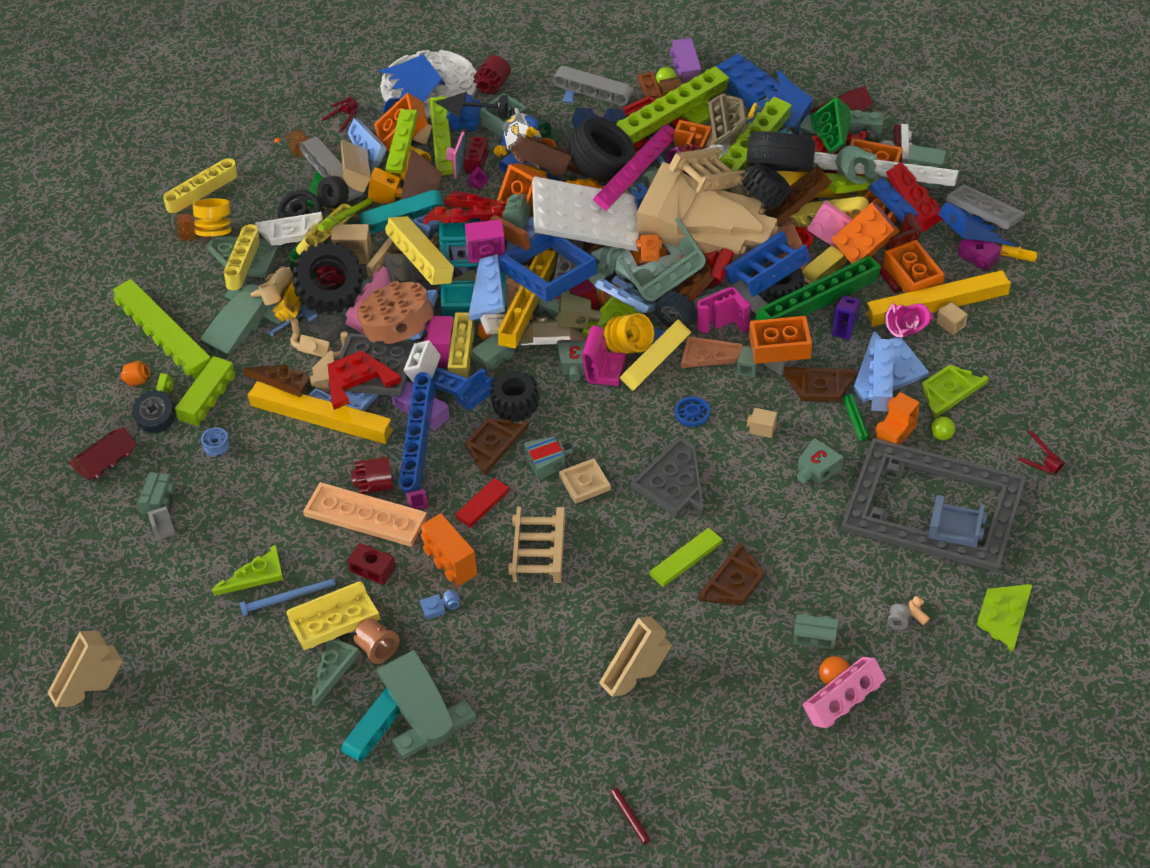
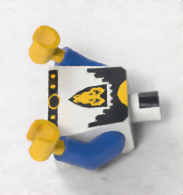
[494,108,542,157]

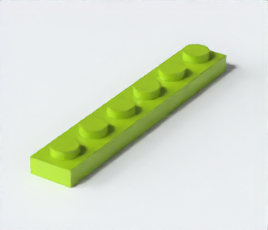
[429,96,454,176]

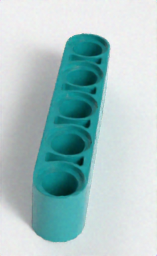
[359,190,445,234]
[341,687,401,762]

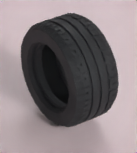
[568,117,635,183]
[746,131,816,172]

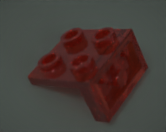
[884,213,922,256]

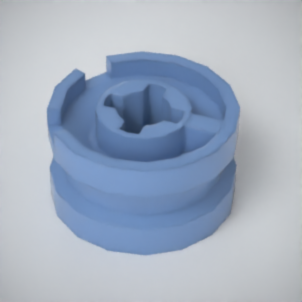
[201,427,230,457]

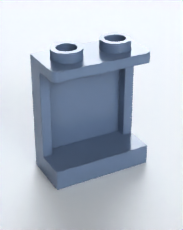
[928,495,987,548]

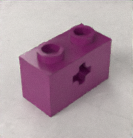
[958,239,1002,271]

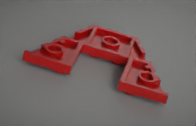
[424,190,507,225]

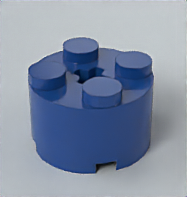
[446,94,482,132]

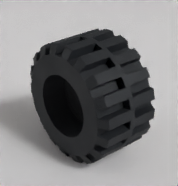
[743,163,791,208]
[758,263,804,304]
[490,371,539,421]

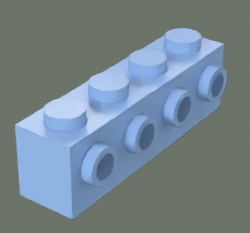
[868,339,894,412]

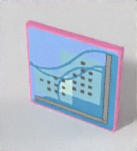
[445,132,465,179]

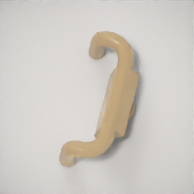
[290,318,348,359]

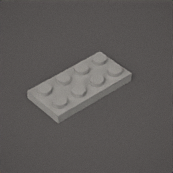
[946,184,1025,229]

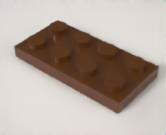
[763,164,832,227]

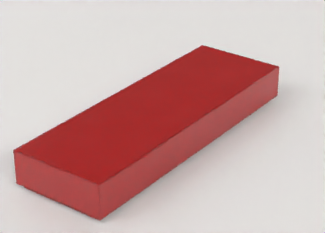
[455,478,509,528]

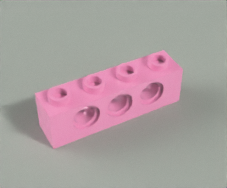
[802,657,886,728]

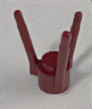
[322,96,358,133]
[1018,430,1065,474]

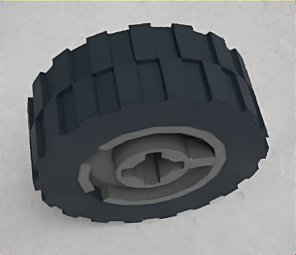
[655,291,697,328]
[132,390,177,433]

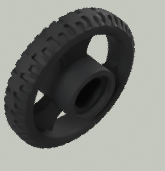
[277,190,322,219]

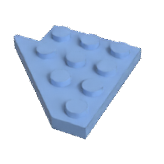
[854,331,929,403]

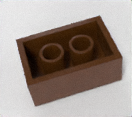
[511,133,571,176]

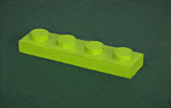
[385,109,419,174]

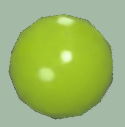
[656,67,677,88]
[931,416,955,441]

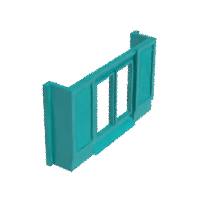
[439,218,507,322]

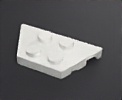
[255,212,323,246]

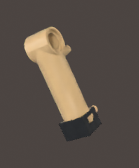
[251,261,295,305]

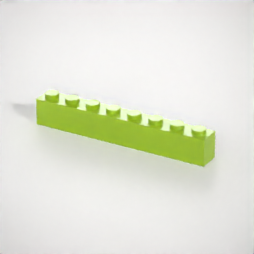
[113,279,211,380]

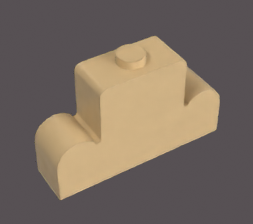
[599,616,672,697]
[48,631,123,707]

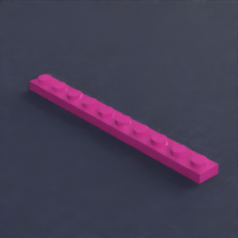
[593,124,674,211]

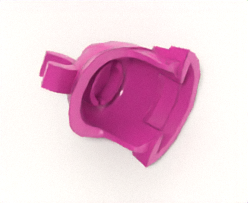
[886,303,933,338]

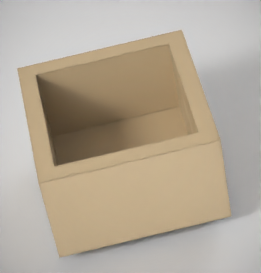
[331,224,373,264]

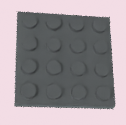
[328,333,420,397]

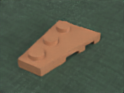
[681,336,743,368]

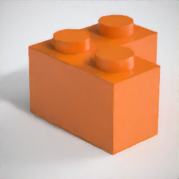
[674,120,712,149]
[875,392,920,445]

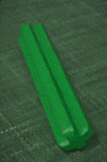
[844,394,869,441]

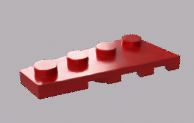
[886,162,942,233]

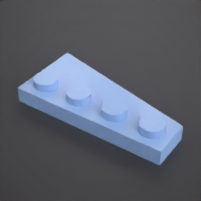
[468,254,506,321]

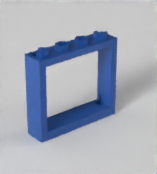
[499,233,597,302]

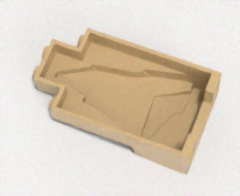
[637,162,779,262]

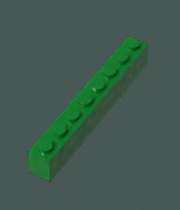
[755,255,881,320]

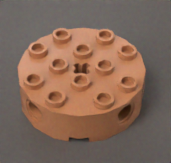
[357,281,434,344]

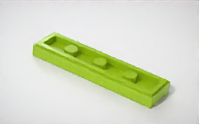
[650,528,723,587]

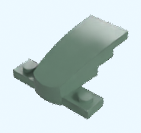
[200,285,286,356]
[377,650,476,760]

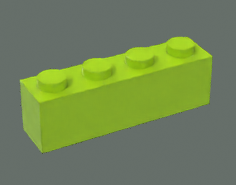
[175,356,236,426]

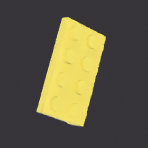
[287,581,381,650]

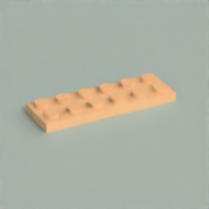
[303,482,427,547]

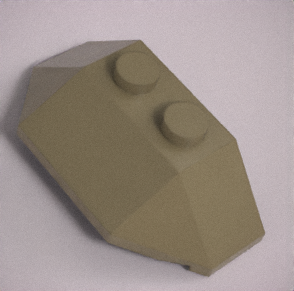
[708,94,747,146]
[517,316,587,346]

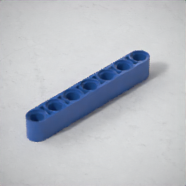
[399,372,435,496]

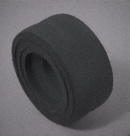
[317,176,349,208]

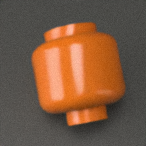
[121,361,150,387]

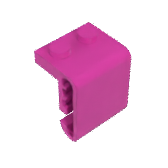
[697,287,751,333]
[582,326,627,386]

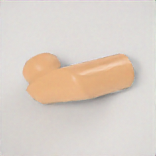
[909,596,930,626]

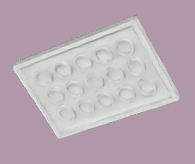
[532,176,639,251]

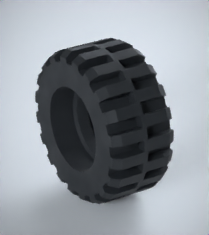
[293,242,363,315]

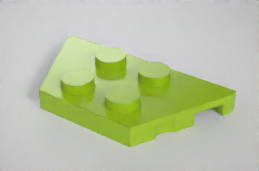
[921,365,989,418]
[977,584,1032,651]

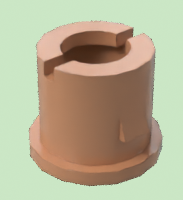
[353,618,400,664]

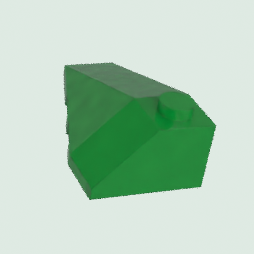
[810,97,851,154]

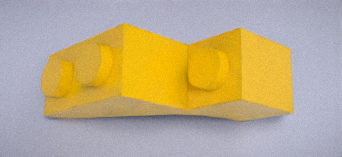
[272,279,301,322]

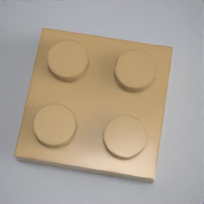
[559,458,611,504]

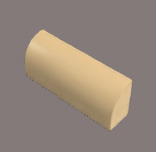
[341,140,371,193]

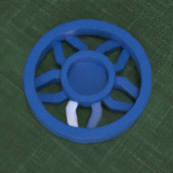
[675,397,710,427]

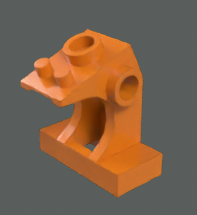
[631,235,667,267]

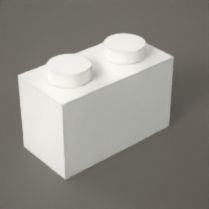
[404,340,441,384]

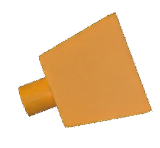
[368,167,403,204]

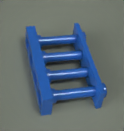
[724,231,811,297]

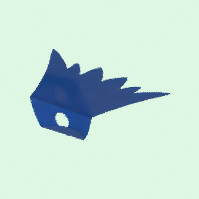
[379,54,446,102]
[746,69,813,134]
[938,203,1017,246]

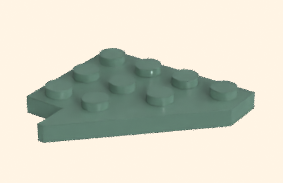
[208,236,281,285]

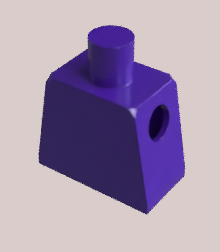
[832,296,861,340]

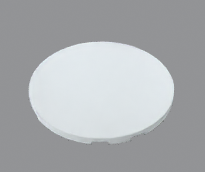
[380,50,478,118]

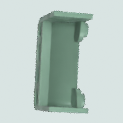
[618,218,706,301]

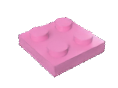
[807,200,853,248]

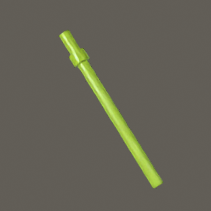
[318,198,373,231]

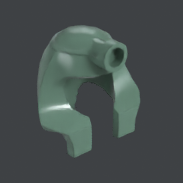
[836,146,880,184]

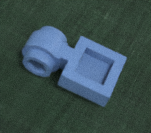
[419,589,461,620]

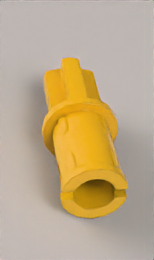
[1001,244,1038,262]

